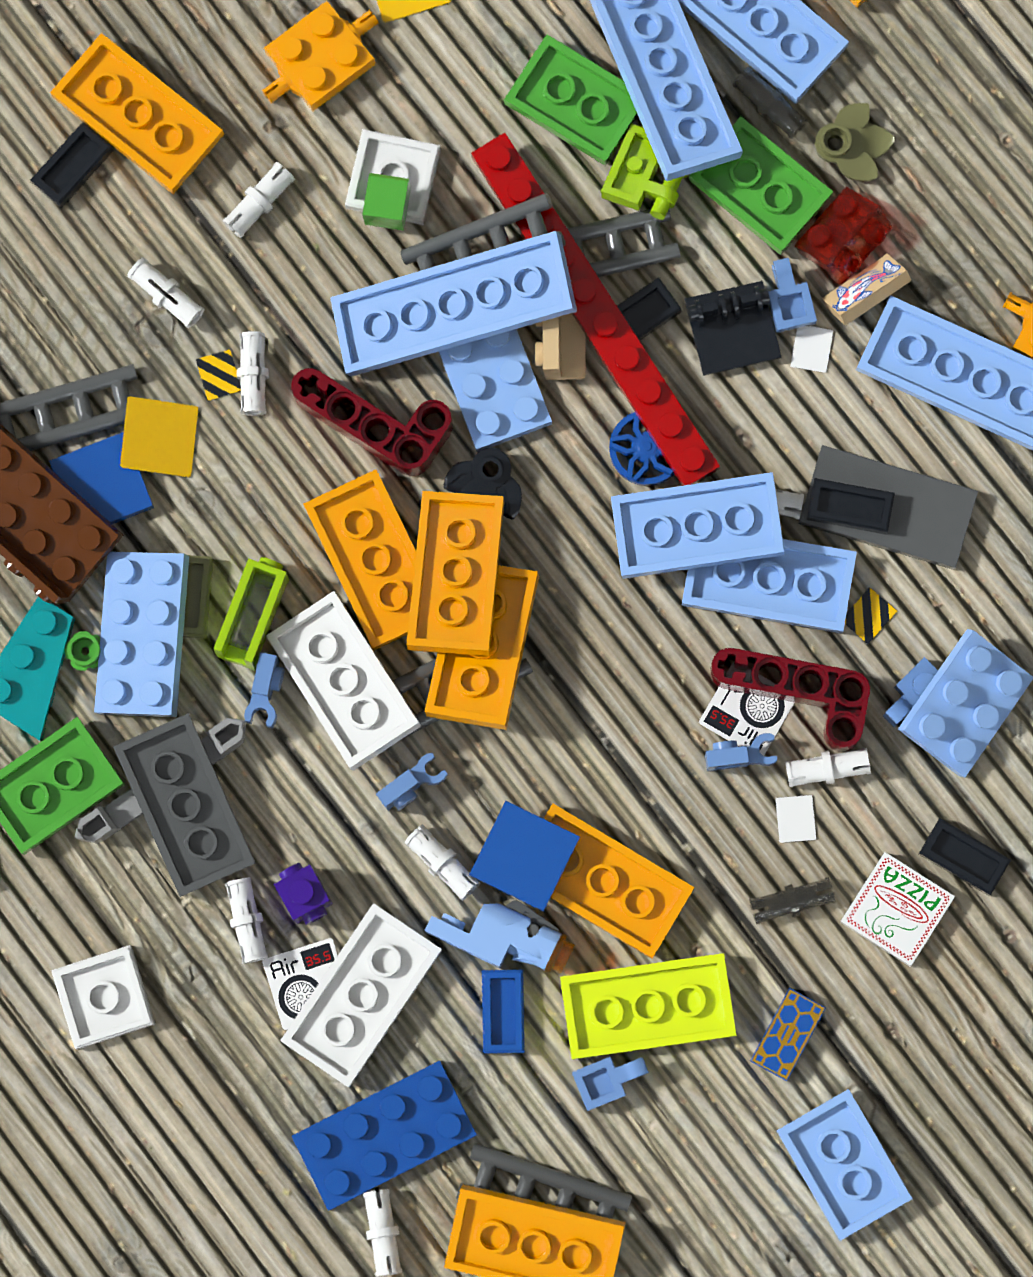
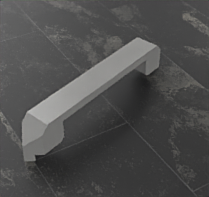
[75,718,246,844]

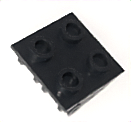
[684,281,782,376]

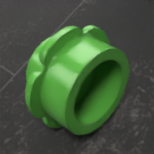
[65,631,101,671]

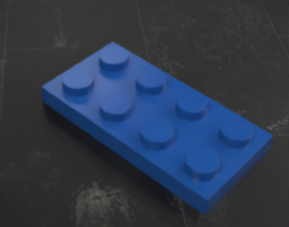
[292,1061,477,1211]

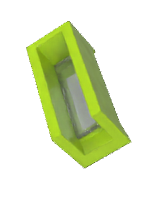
[214,557,289,671]

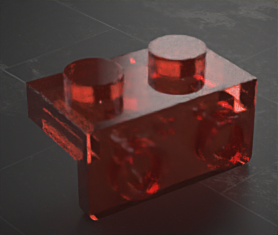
[794,186,892,285]

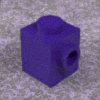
[274,863,333,925]

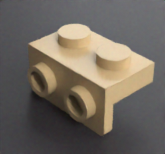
[535,313,586,380]

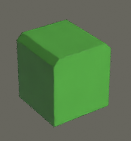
[362,173,411,231]

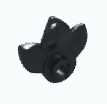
[443,448,522,520]

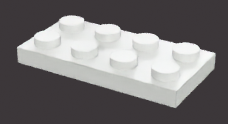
[266,591,421,771]
[280,903,442,1088]

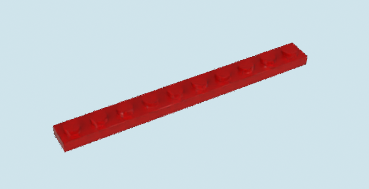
[471,132,720,486]

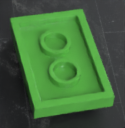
[504,34,638,166]
[689,116,833,255]
[0,717,125,855]

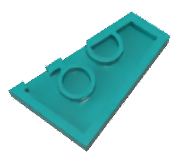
[0,597,75,742]

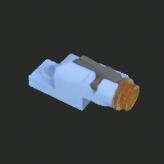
[425,900,575,974]

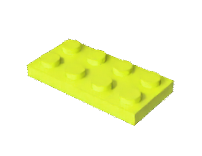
[560,953,736,1060]

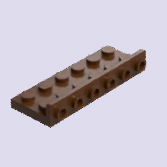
[0,424,124,604]

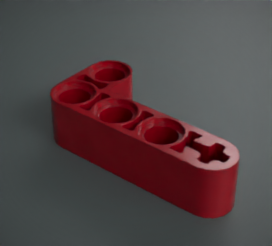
[291,368,453,476]
[710,648,870,752]

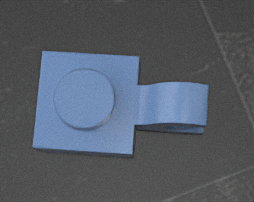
[768,258,817,333]
[244,652,284,728]
[883,657,938,728]
[705,733,777,772]
[376,753,448,811]
[572,1057,649,1111]

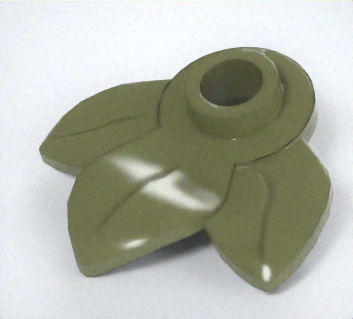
[815,103,895,182]

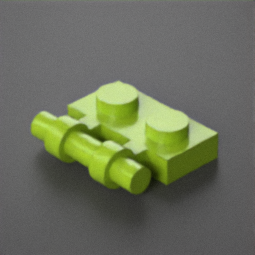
[601,123,689,220]

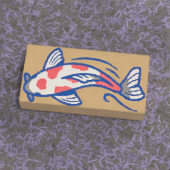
[822,254,912,326]

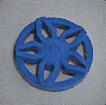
[609,412,675,486]

